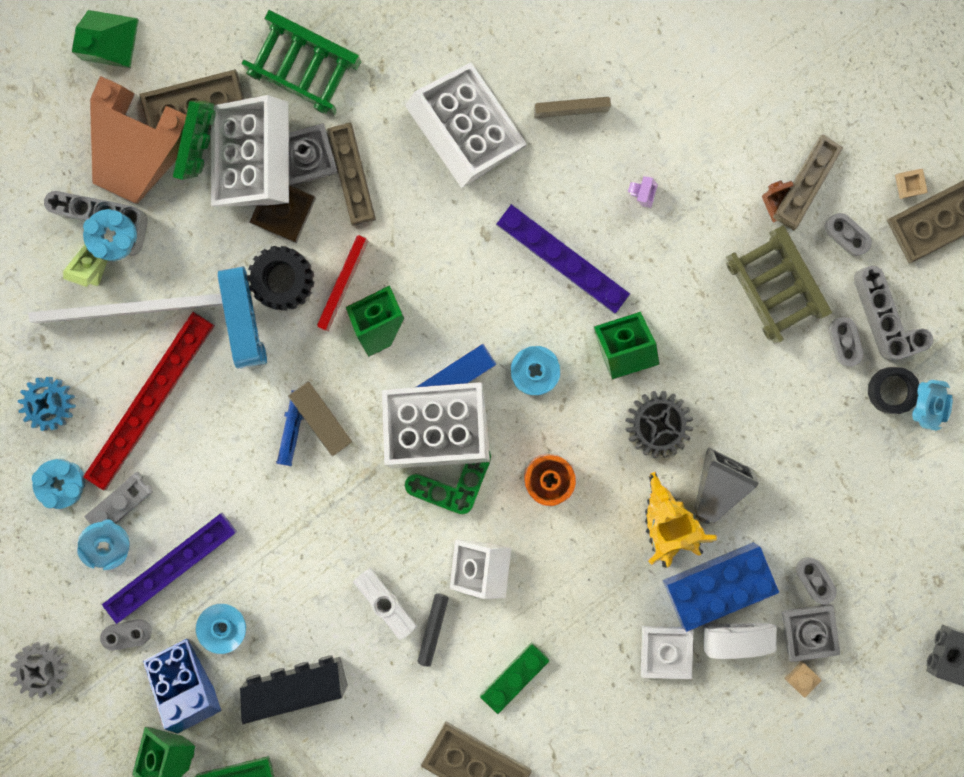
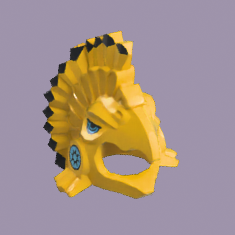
[645,471,717,568]

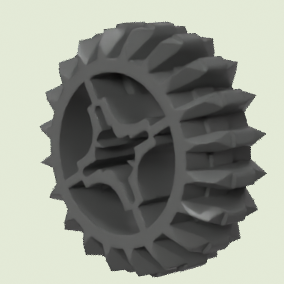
[625,391,693,458]

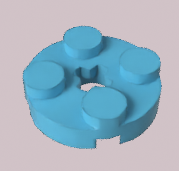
[83,209,137,261]
[511,346,560,395]
[912,380,953,431]
[32,459,85,509]
[77,520,130,570]

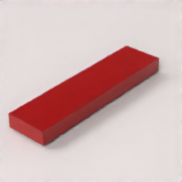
[317,235,369,332]

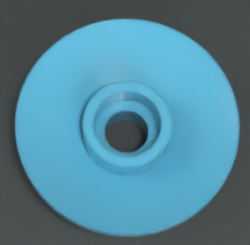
[196,604,246,654]

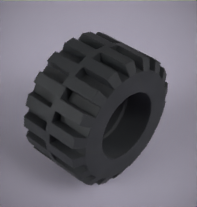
[247,246,315,311]

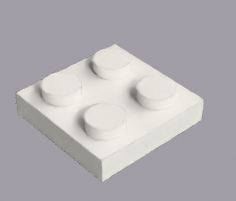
[641,626,693,679]

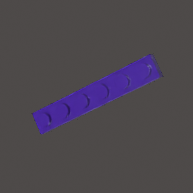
[496,204,630,314]
[101,512,237,624]

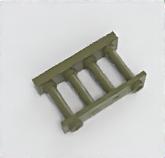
[726,225,833,343]

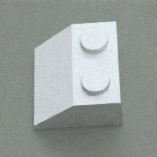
[450,540,511,599]

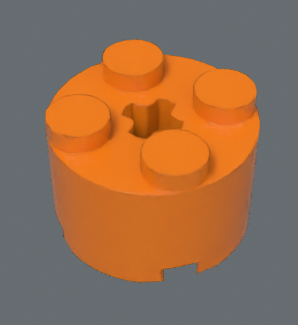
[524,454,576,506]

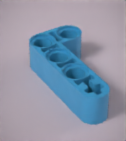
[218,266,267,369]

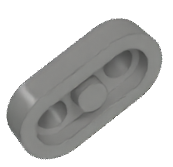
[825,213,872,256]
[829,317,863,367]
[796,557,837,605]
[100,619,152,651]

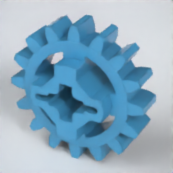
[18,377,76,431]

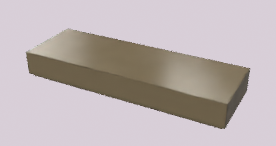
[534,96,611,118]
[288,381,352,457]

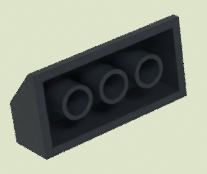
[240,655,348,724]

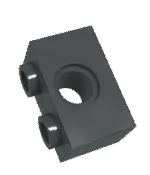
[926,624,964,686]

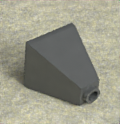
[695,447,759,524]

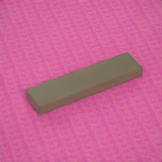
[327,122,376,226]
[773,134,843,231]

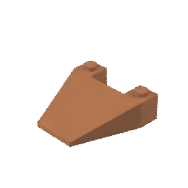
[90,76,186,204]

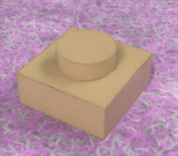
[895,168,928,199]
[784,661,822,698]

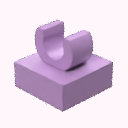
[628,176,658,208]

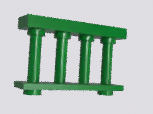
[241,10,361,115]

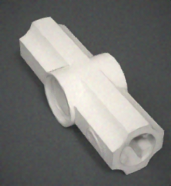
[353,568,417,640]

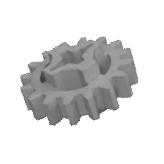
[10,642,68,698]

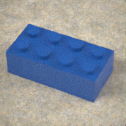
[662,542,780,632]

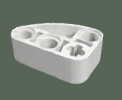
[704,623,776,659]

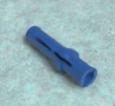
[276,390,304,466]

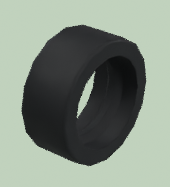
[868,367,919,414]

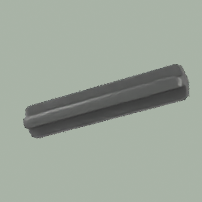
[417,593,449,667]

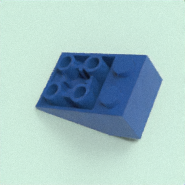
[143,638,222,734]

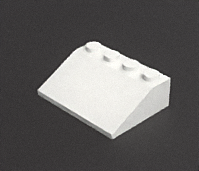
[405,63,527,188]
[211,95,289,206]
[382,382,490,469]

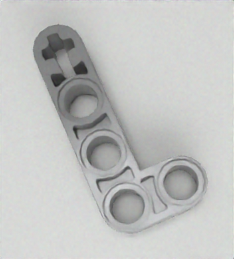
[44,191,148,256]
[854,266,933,360]

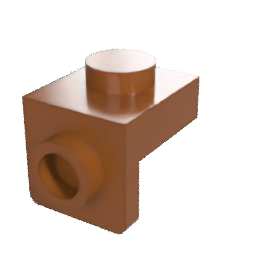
[762,180,794,223]

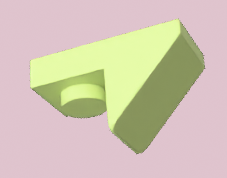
[63,245,107,287]

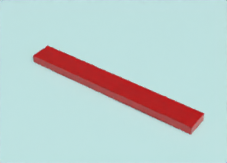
[83,311,215,491]

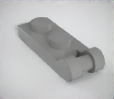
[84,472,154,524]

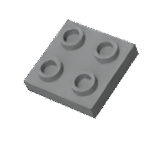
[289,123,338,186]
[782,604,840,662]

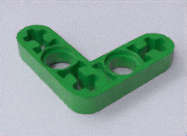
[404,450,491,515]

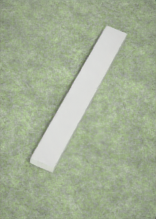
[28,294,223,324]

